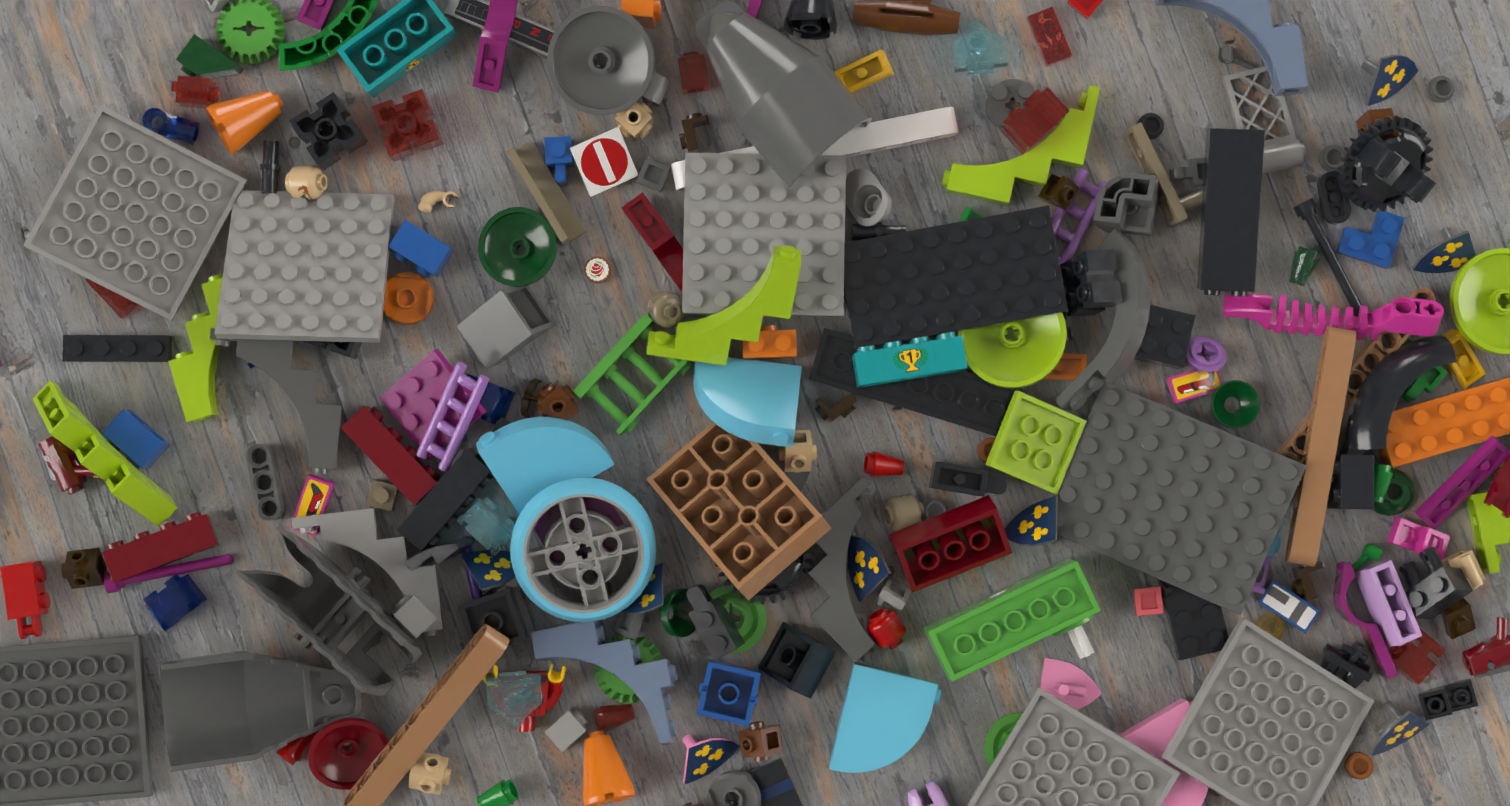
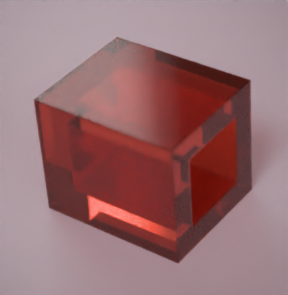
[678,52,709,94]

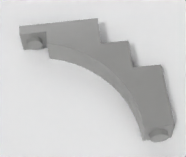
[291,508,444,637]

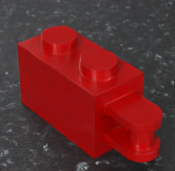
[0,561,50,639]

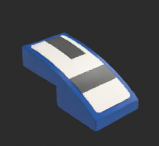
[1258,580,1320,634]

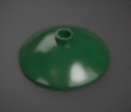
[478,207,557,287]

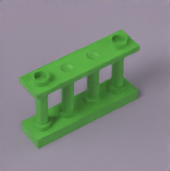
[573,313,693,435]

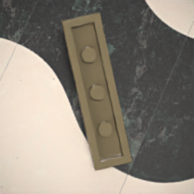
[1124,122,1203,227]

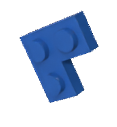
[1336,210,1405,269]

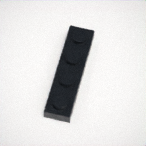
[62,335,172,362]

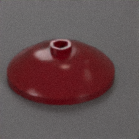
[308,718,389,790]

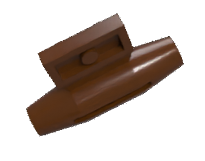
[852,0,960,36]

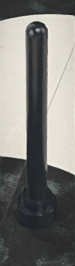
[1293,198,1362,316]

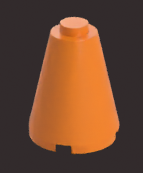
[205,90,284,154]
[583,731,636,806]

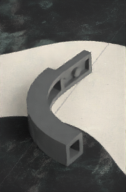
[1055,229,1150,412]

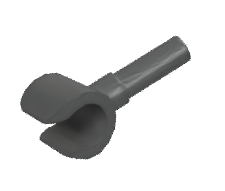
[1218,46,1254,70]

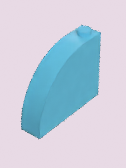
[693,357,802,447]
[476,417,615,515]
[828,662,941,773]

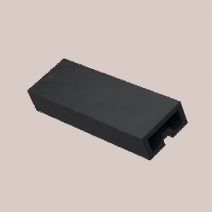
[1197,128,1265,296]

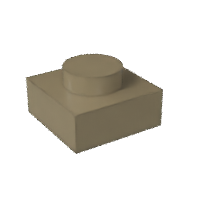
[366,479,399,512]

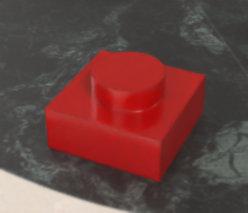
[1067,0,1103,19]

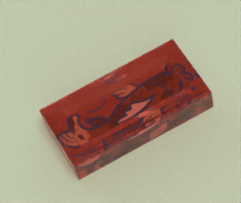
[1027,7,1072,67]

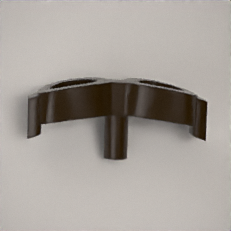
[520,378,542,418]

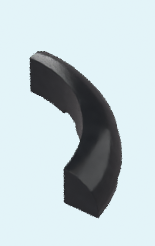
[1346,335,1456,450]

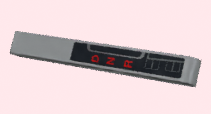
[444,0,670,106]

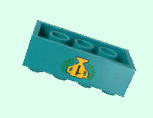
[336,0,458,98]
[852,332,967,388]

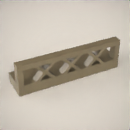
[506,141,586,246]

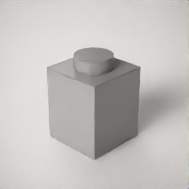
[394,595,437,638]
[544,708,588,752]

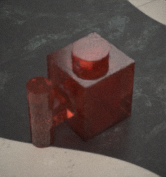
[171,75,219,109]
[1390,628,1445,685]

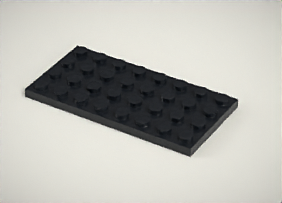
[844,205,1068,350]

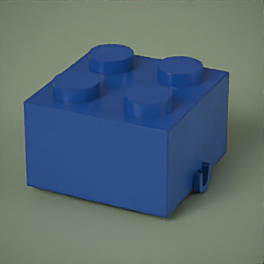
[697,659,761,726]

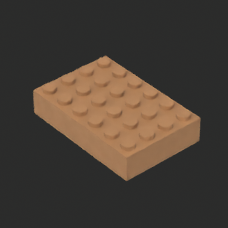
[646,422,832,600]

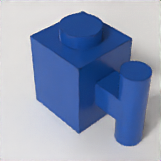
[544,136,575,186]

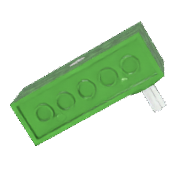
[922,558,1101,682]

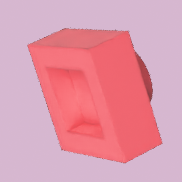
[1132,586,1163,616]

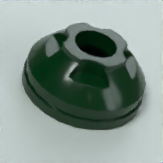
[1210,380,1260,429]
[1372,468,1414,516]
[659,588,696,638]

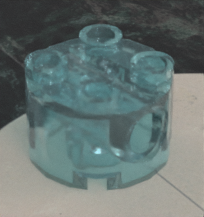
[456,496,515,556]

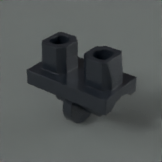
[1320,641,1373,689]

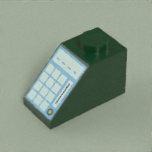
[176,34,244,80]

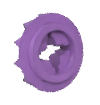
[1186,337,1227,375]

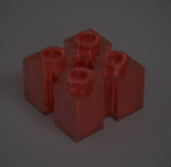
[1001,87,1069,155]
[372,89,444,161]

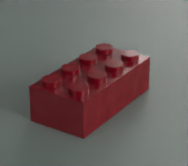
[889,495,1012,593]

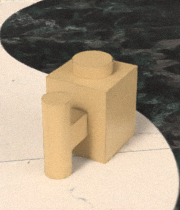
[1442,549,1486,590]

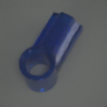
[142,108,200,145]

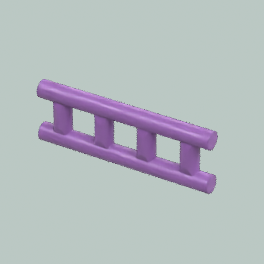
[1052,168,1108,264]
[416,362,489,472]

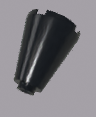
[784,0,837,40]

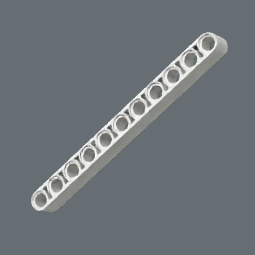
[671,107,959,191]

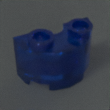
[466,373,516,424]
[143,574,207,632]

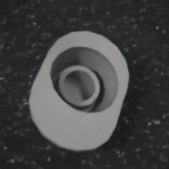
[845,168,892,227]

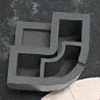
[1093,173,1159,236]

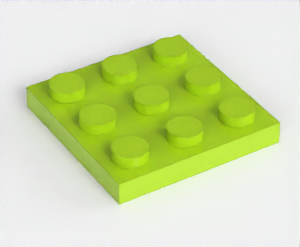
[985,390,1087,495]

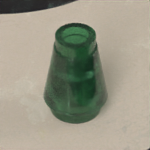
[1289,246,1320,287]

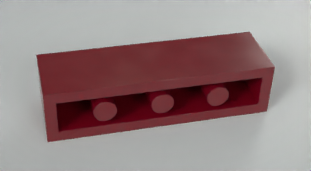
[341,406,440,505]
[102,511,220,583]

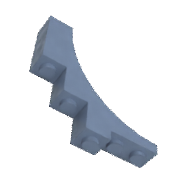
[1156,0,1308,96]
[531,621,678,745]

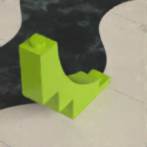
[941,85,1100,206]
[646,245,801,366]
[32,380,177,527]
[1466,460,1510,574]

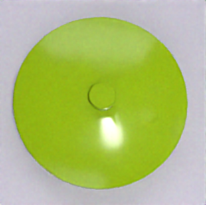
[1449,248,1510,355]
[958,313,1067,388]

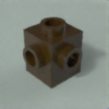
[61,547,107,589]

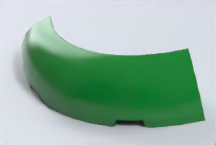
[278,0,378,71]

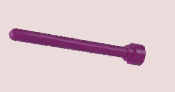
[104,554,234,594]

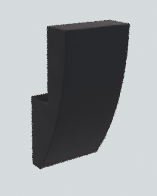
[1418,678,1479,721]

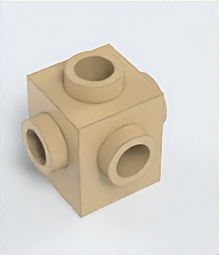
[615,101,654,141]
[778,430,817,473]
[409,752,452,795]

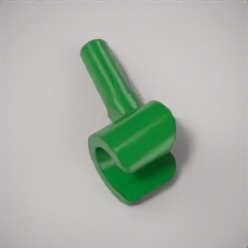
[1352,544,1383,572]

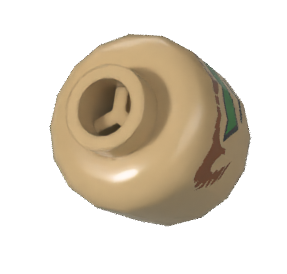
[285,165,327,200]

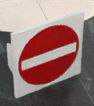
[570,127,639,197]

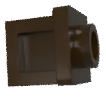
[679,113,709,153]
[1038,174,1080,211]
[815,393,857,422]
[1292,561,1325,601]
[1441,598,1476,639]

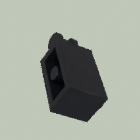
[929,461,1007,497]
[687,584,745,661]

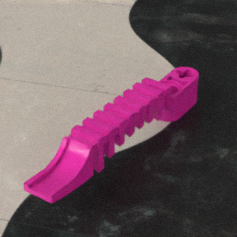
[1223,294,1444,341]

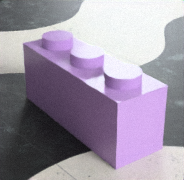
[1355,560,1422,647]

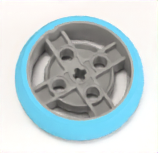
[510,477,657,622]

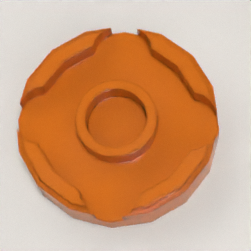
[383,272,434,325]

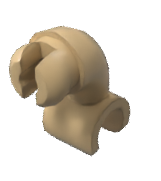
[418,190,460,213]

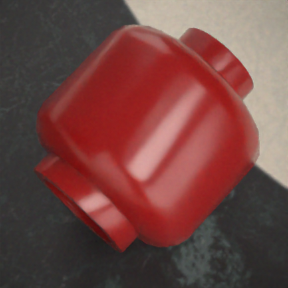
[866,608,906,649]

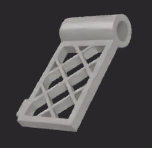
[1222,66,1307,174]

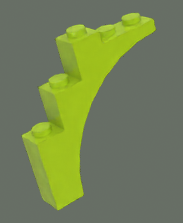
[168,274,223,423]

